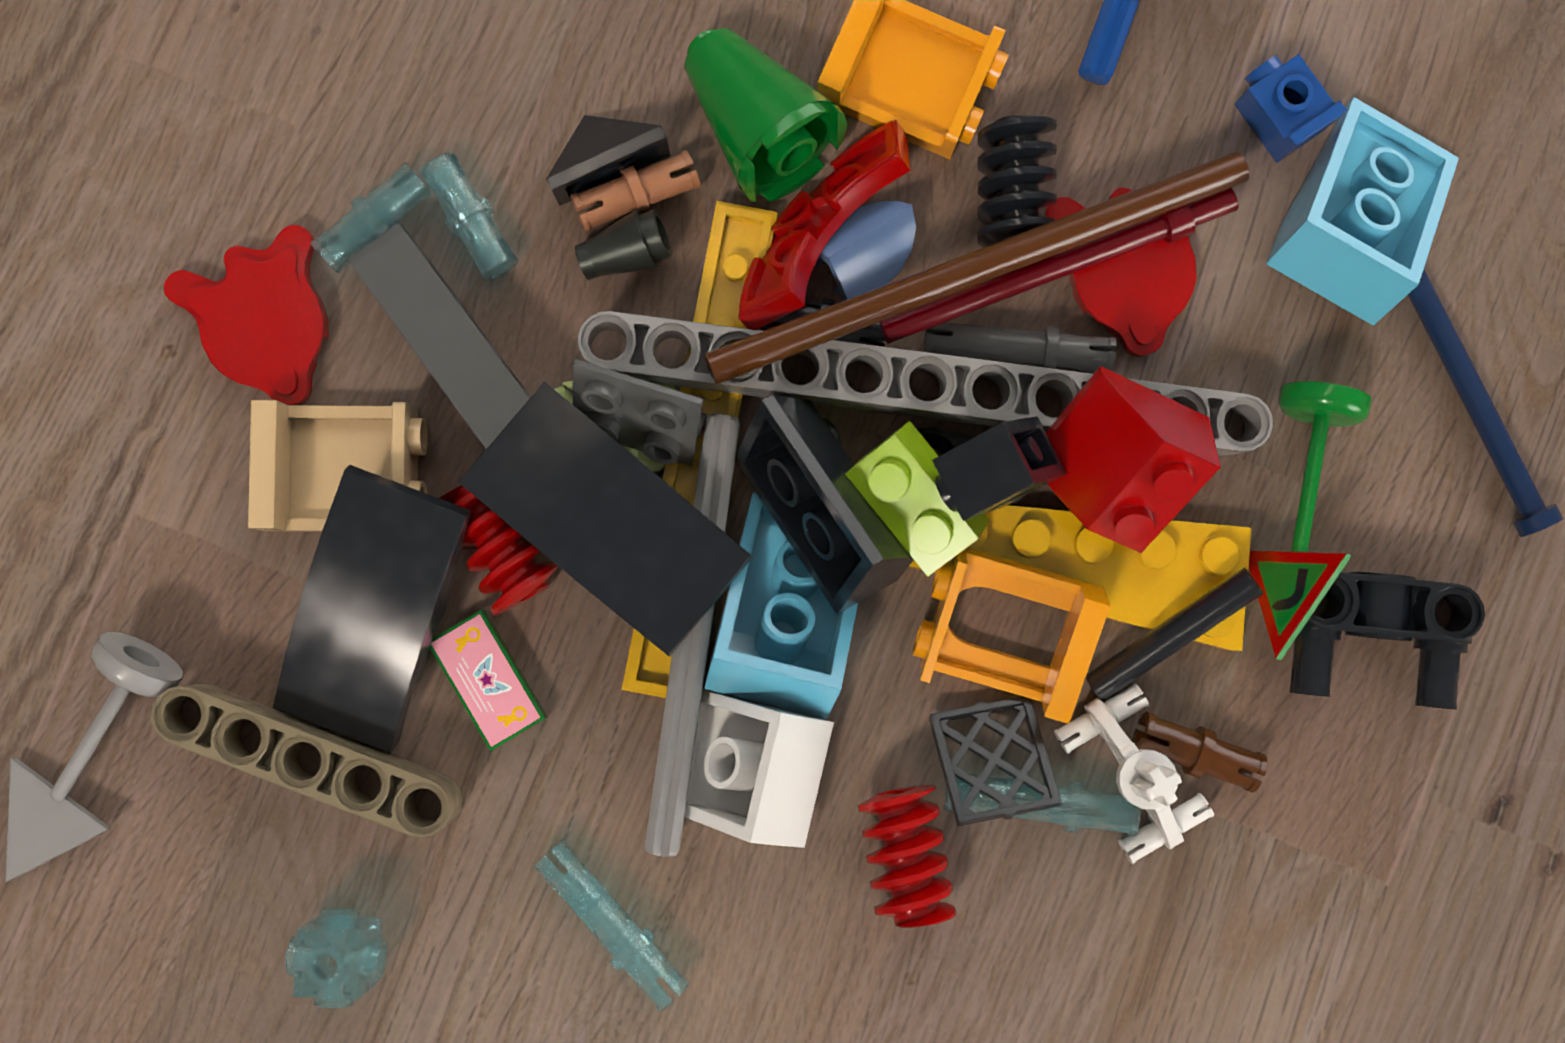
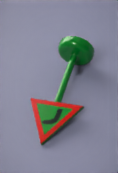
[1249,381,1372,660]

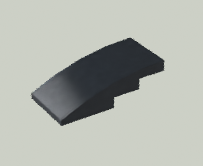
[459,381,753,657]
[273,465,471,753]

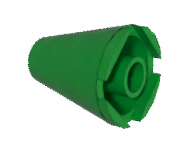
[684,28,848,202]

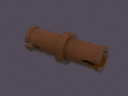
[1132,711,1268,793]

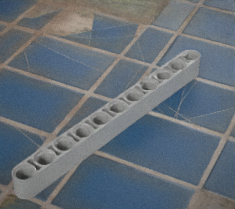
[578,311,1273,456]

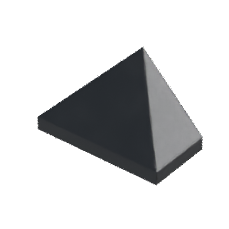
[546,115,671,206]

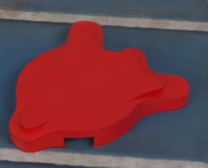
[1043,187,1197,357]
[163,225,329,405]

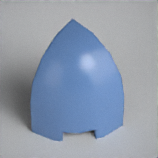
[816,200,916,301]

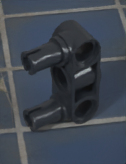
[1289,572,1485,710]

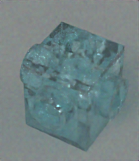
[286,908,387,1008]

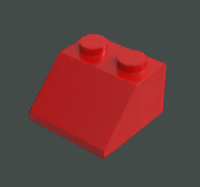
[1046,366,1221,553]

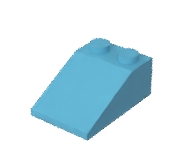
[1266,97,1459,326]
[704,492,858,719]

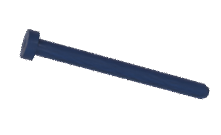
[1408,269,1564,537]

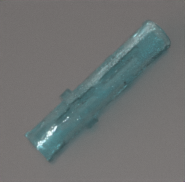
[944,774,1141,836]
[533,839,690,1012]

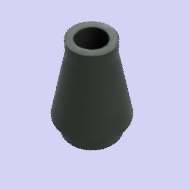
[575,209,672,280]

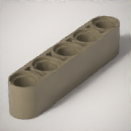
[151,683,463,838]

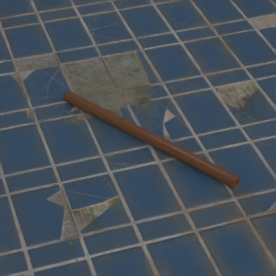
[704,152,1249,384]

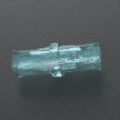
[420,153,519,280]
[310,162,433,274]

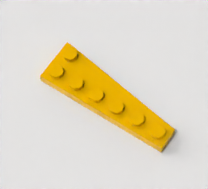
[909,505,1251,651]

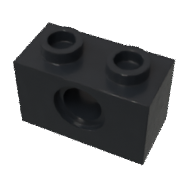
[932,416,1067,521]

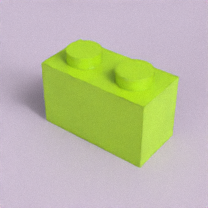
[845,420,990,577]

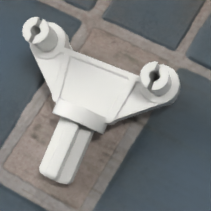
[1054,683,1214,864]

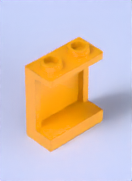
[817,0,1009,160]

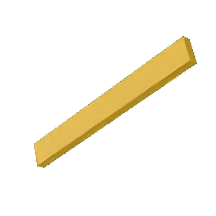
[622,201,778,698]

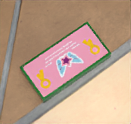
[430,610,548,751]

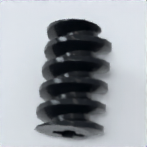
[977,115,1057,248]

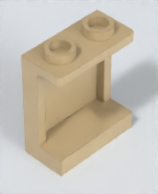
[248,400,428,532]

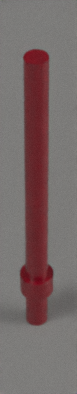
[879,188,1239,344]

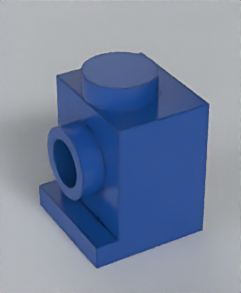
[1234,54,1347,163]

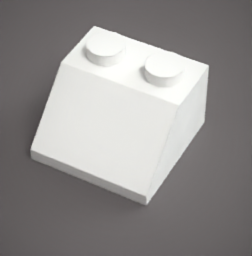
[684,689,834,848]

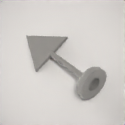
[5,632,183,883]

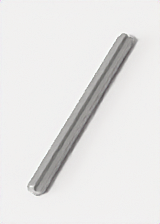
[645,414,740,857]

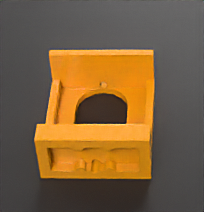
[912,547,1110,724]

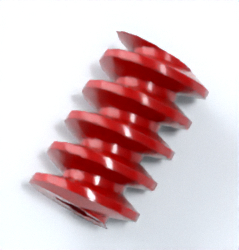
[439,485,559,615]
[857,785,957,928]

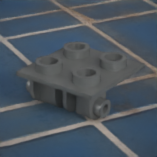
[572,359,707,467]

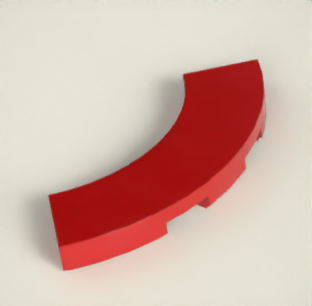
[738,120,911,330]

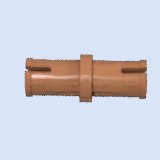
[570,150,701,233]

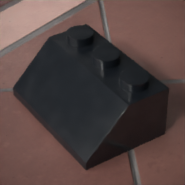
[735,395,914,614]

